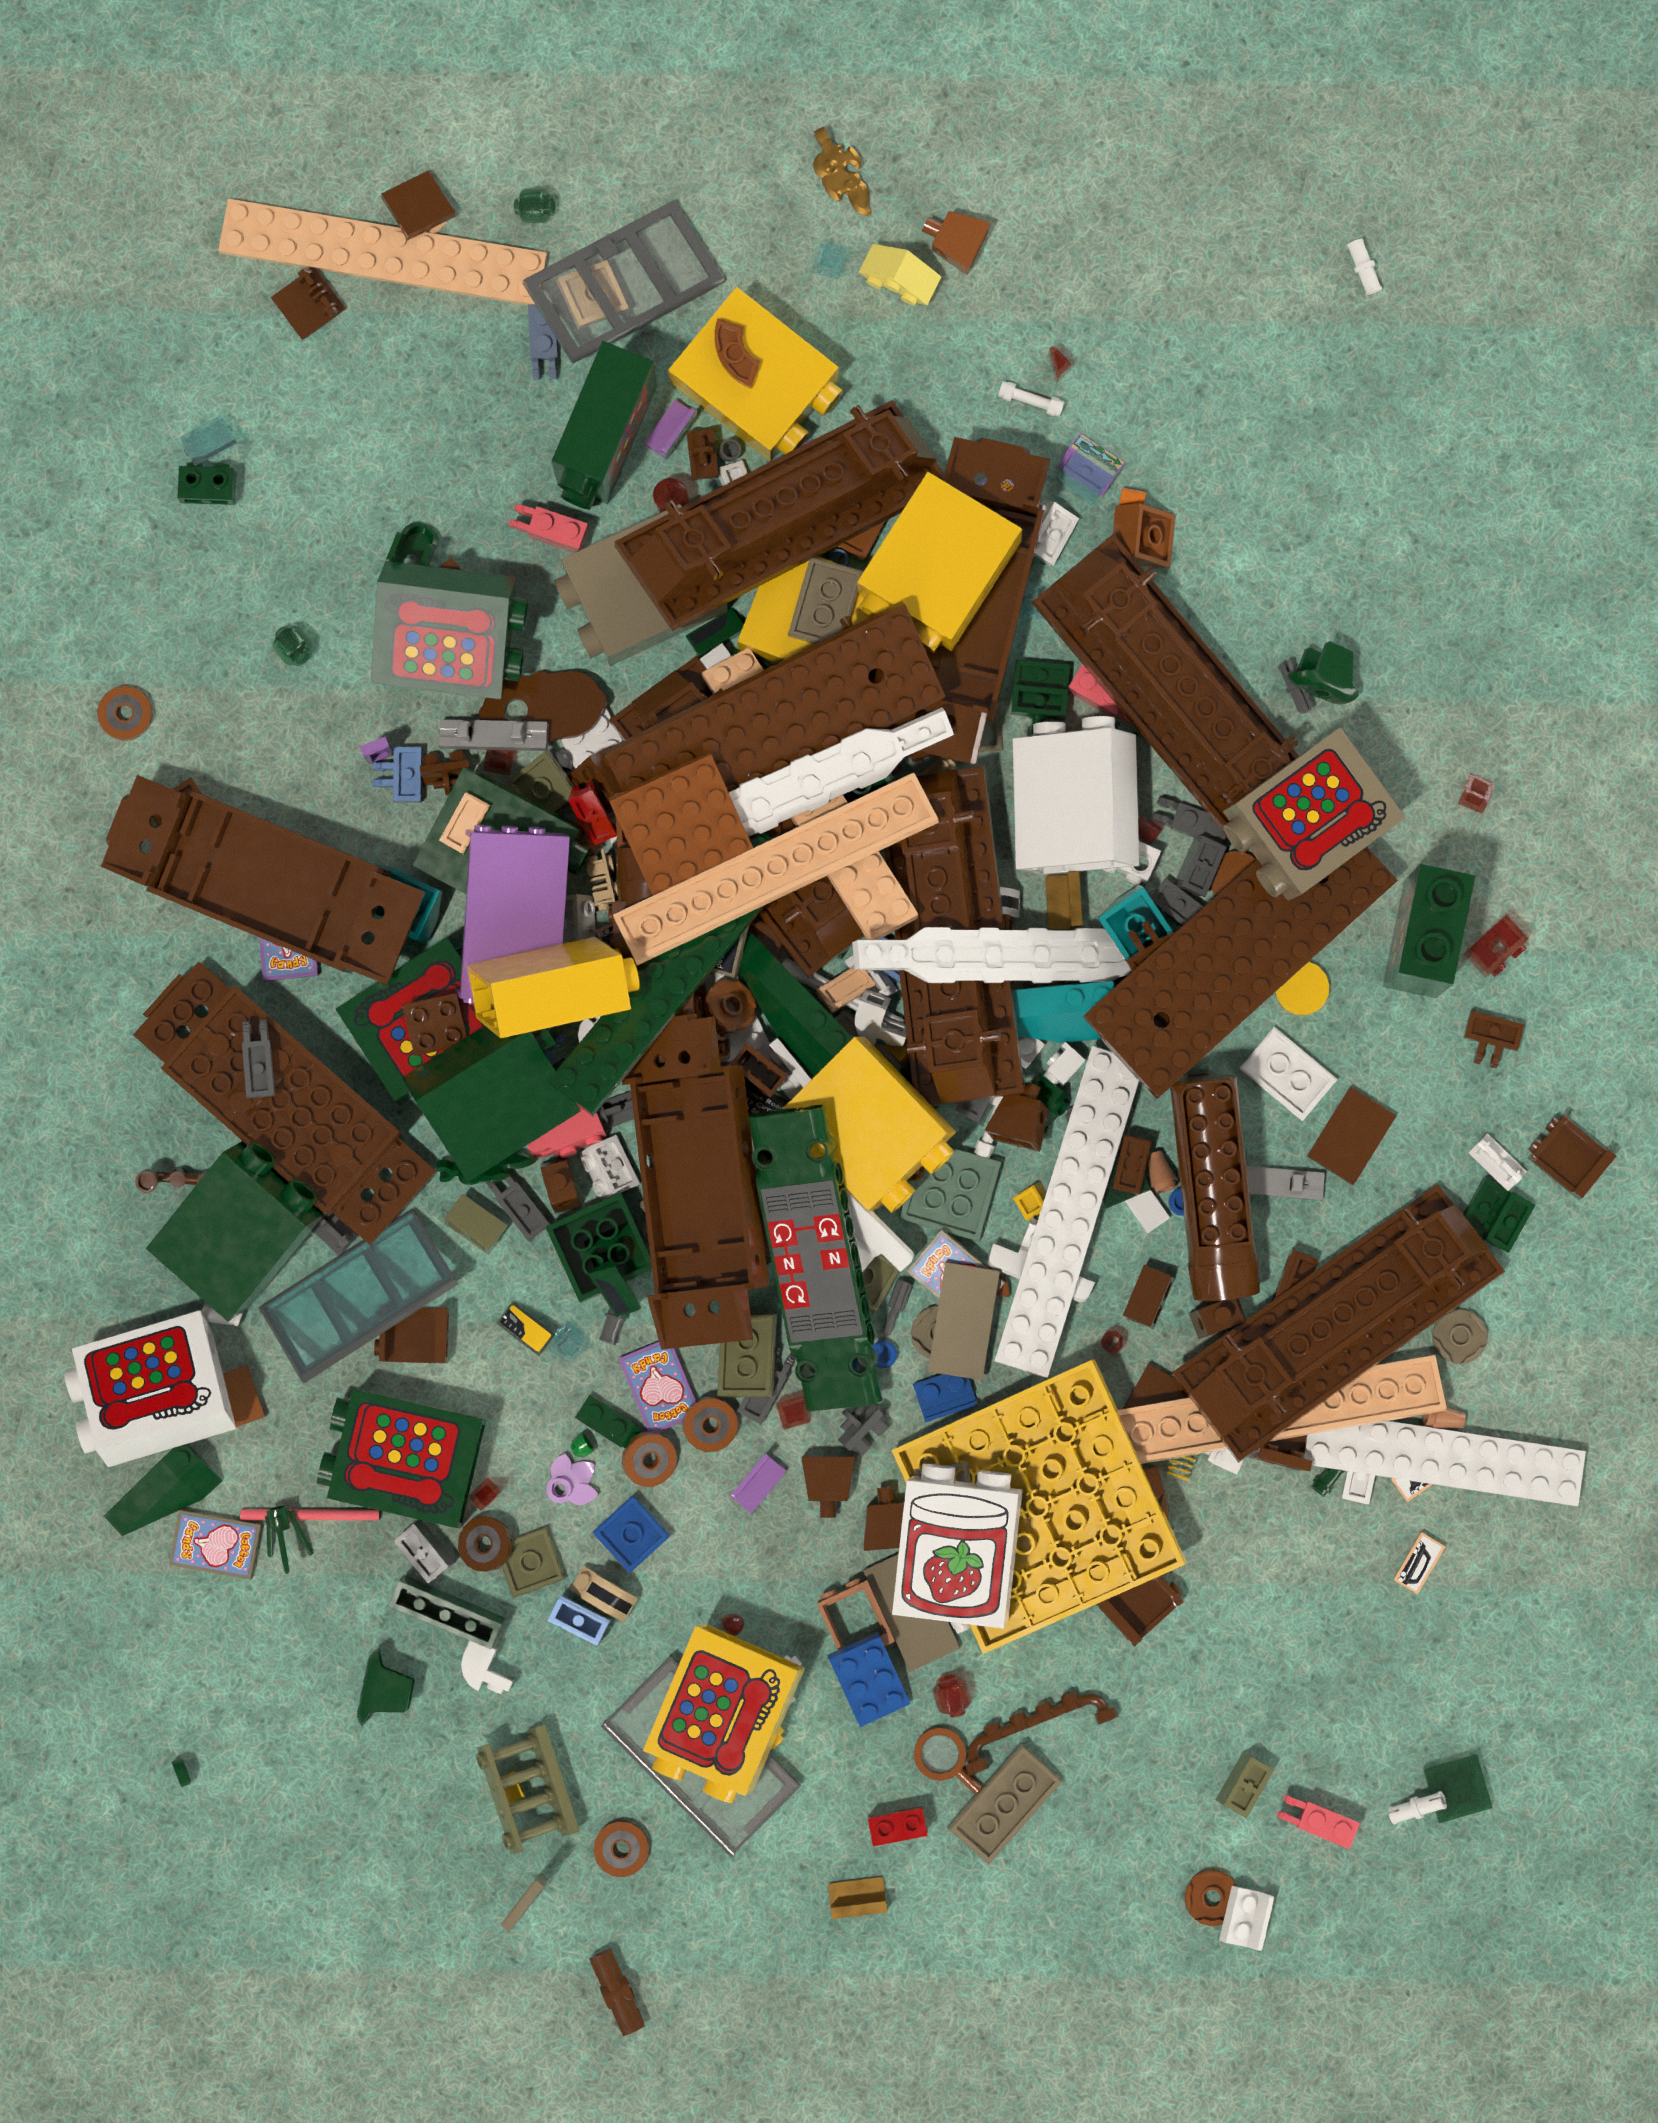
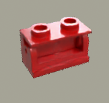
[867,1806,928,1847]

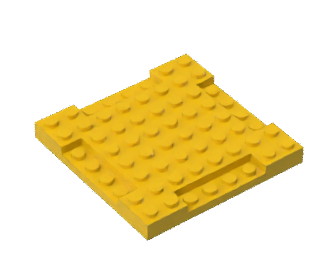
[891,1359,1187,1654]

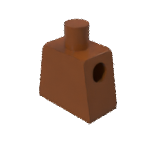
[922,211,991,275]

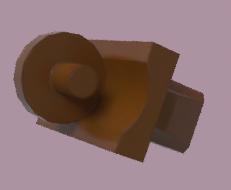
[686,428,719,481]
[420,750,470,796]

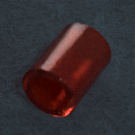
[1138,815,1162,844]

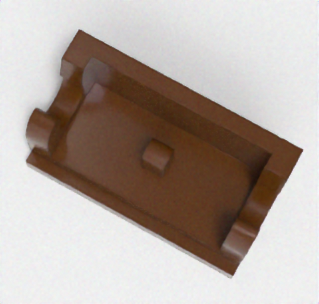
[1272,1249,1319,1301]
[1123,1265,1175,1330]

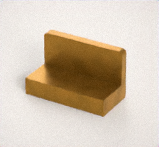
[1045,871,1083,930]
[828,1877,887,1919]

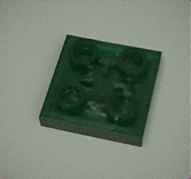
[1423,1754,1493,1823]

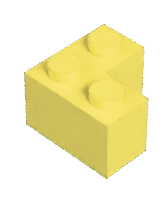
[859,244,941,306]

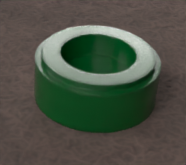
[172,1758,191,1788]

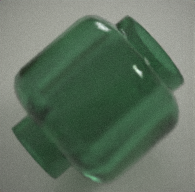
[514,188,556,224]
[272,625,313,666]

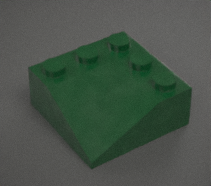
[545,1192,652,1303]

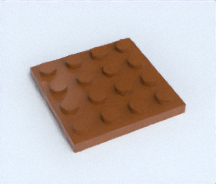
[608,752,753,896]

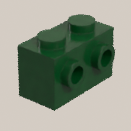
[177,462,236,505]

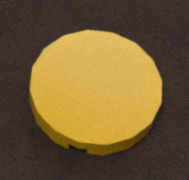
[1275,962,1329,1016]

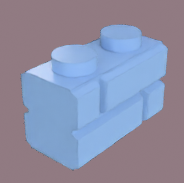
[548,1595,611,1646]

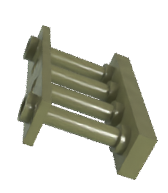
[476,1724,580,1854]

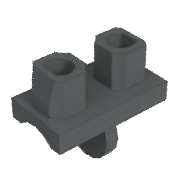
[838,1404,889,1456]

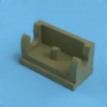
[444,1194,507,1255]
[1216,1752,1274,1819]

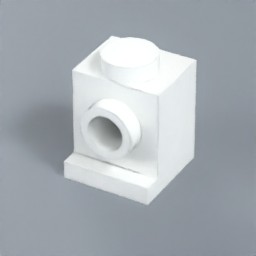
[1043,1042,1086,1087]

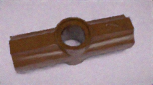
[589,1948,645,2036]

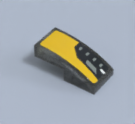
[496,1301,556,1356]

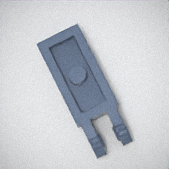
[528,304,558,380]

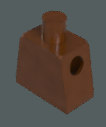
[730,1043,788,1097]
[985,1083,1048,1152]
[540,1158,581,1214]
[1189,1298,1247,1339]
[802,1457,855,1518]
[864,1487,904,1551]

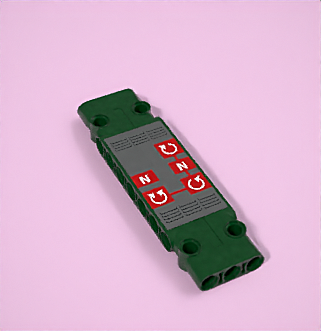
[748,1104,883,1411]

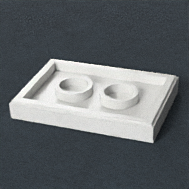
[1239,1027,1337,1121]

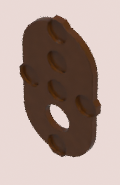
[479,671,607,744]

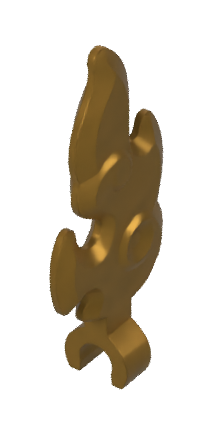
[813,126,872,216]

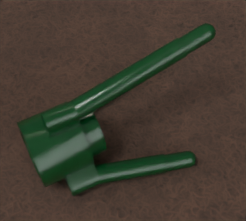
[265,1505,313,1574]

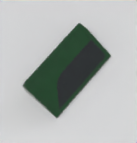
[685,608,744,659]
[588,1259,642,1317]

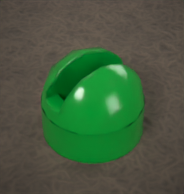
[570,1433,594,1458]

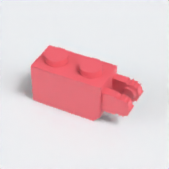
[508,504,589,553]
[1068,664,1134,726]
[528,1106,607,1159]
[1276,1795,1360,1849]

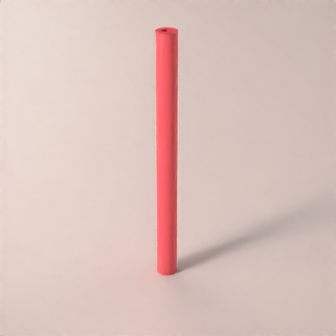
[240,1509,380,1520]

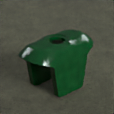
[385,523,439,566]
[1287,641,1359,705]
[357,1648,415,1727]

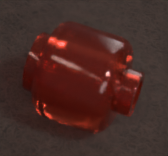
[653,477,690,513]
[932,1674,972,1718]

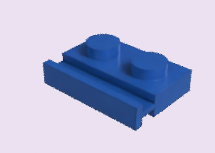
[913,1374,978,1423]

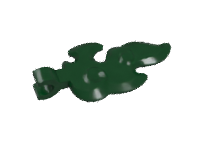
[436,1153,538,1185]

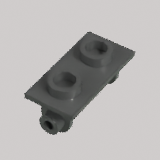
[596,1091,634,1130]
[312,1212,358,1256]

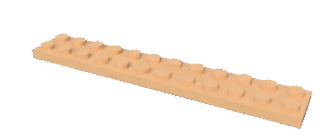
[218,199,547,305]
[702,649,918,940]
[613,773,939,965]
[1116,1355,1447,1464]

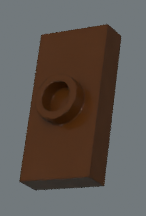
[1112,1135,1152,1195]

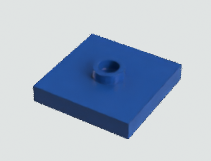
[592,1495,670,1574]

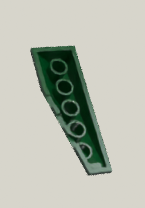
[739,930,853,1077]

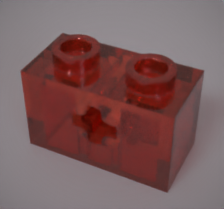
[1463,915,1529,978]

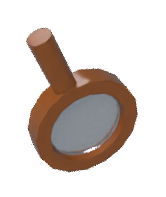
[913,1727,982,1794]

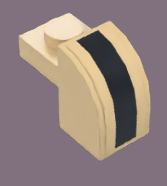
[569,1566,638,1622]

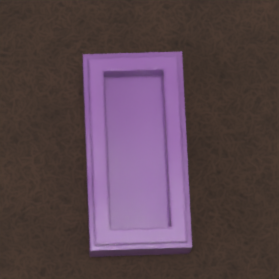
[360,737,393,764]

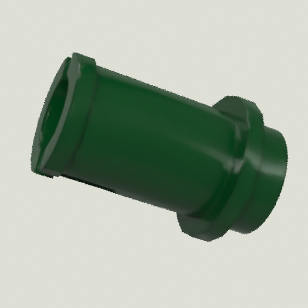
[1311,1468,1345,1497]

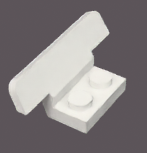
[846,1188,914,1272]
[988,1218,1095,1302]

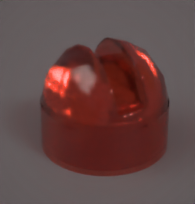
[1101,1331,1124,1354]
[721,1614,744,1636]

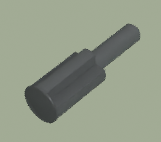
[883,1280,912,1336]

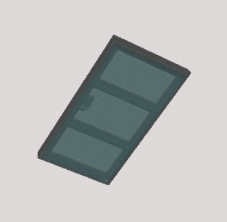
[259,1209,458,1383]

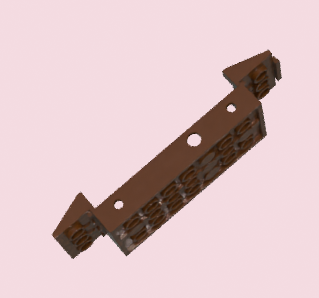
[884,437,1050,765]
[101,775,425,985]
[133,962,437,1246]
[622,1014,769,1350]

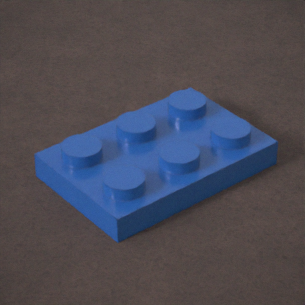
[827,1632,910,1727]

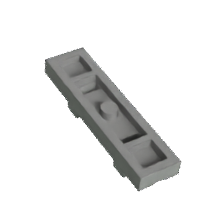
[438,719,549,751]
[1247,1166,1325,1201]

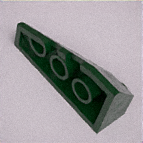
[104,1443,223,1536]

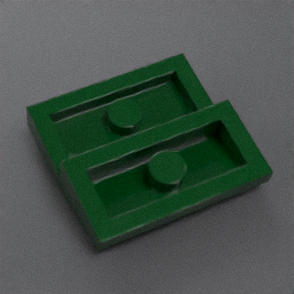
[1463,1177,1535,1253]

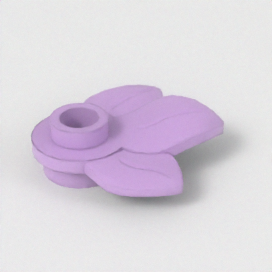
[546,1454,598,1505]

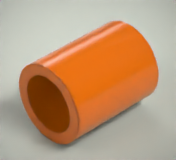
[1119,488,1146,505]

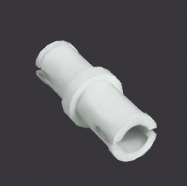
[1347,238,1382,296]
[1388,1791,1447,1825]

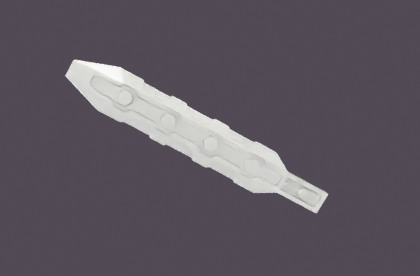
[728,708,954,837]
[852,927,1132,983]

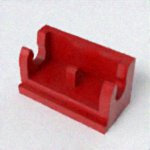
[568,781,617,846]

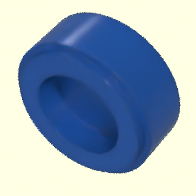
[1168,1188,1184,1216]
[872,1341,897,1369]

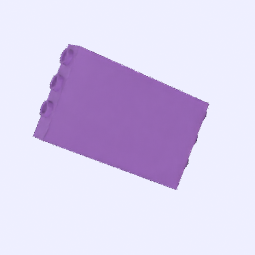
[455,825,570,1004]

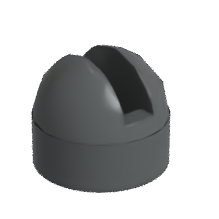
[718,439,741,462]
[553,749,573,771]

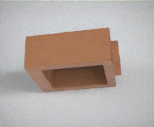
[817,1577,895,1650]

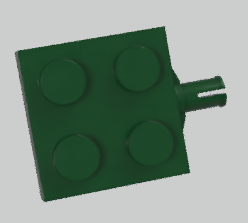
[1010,660,1070,736]

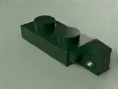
[575,1395,641,1448]

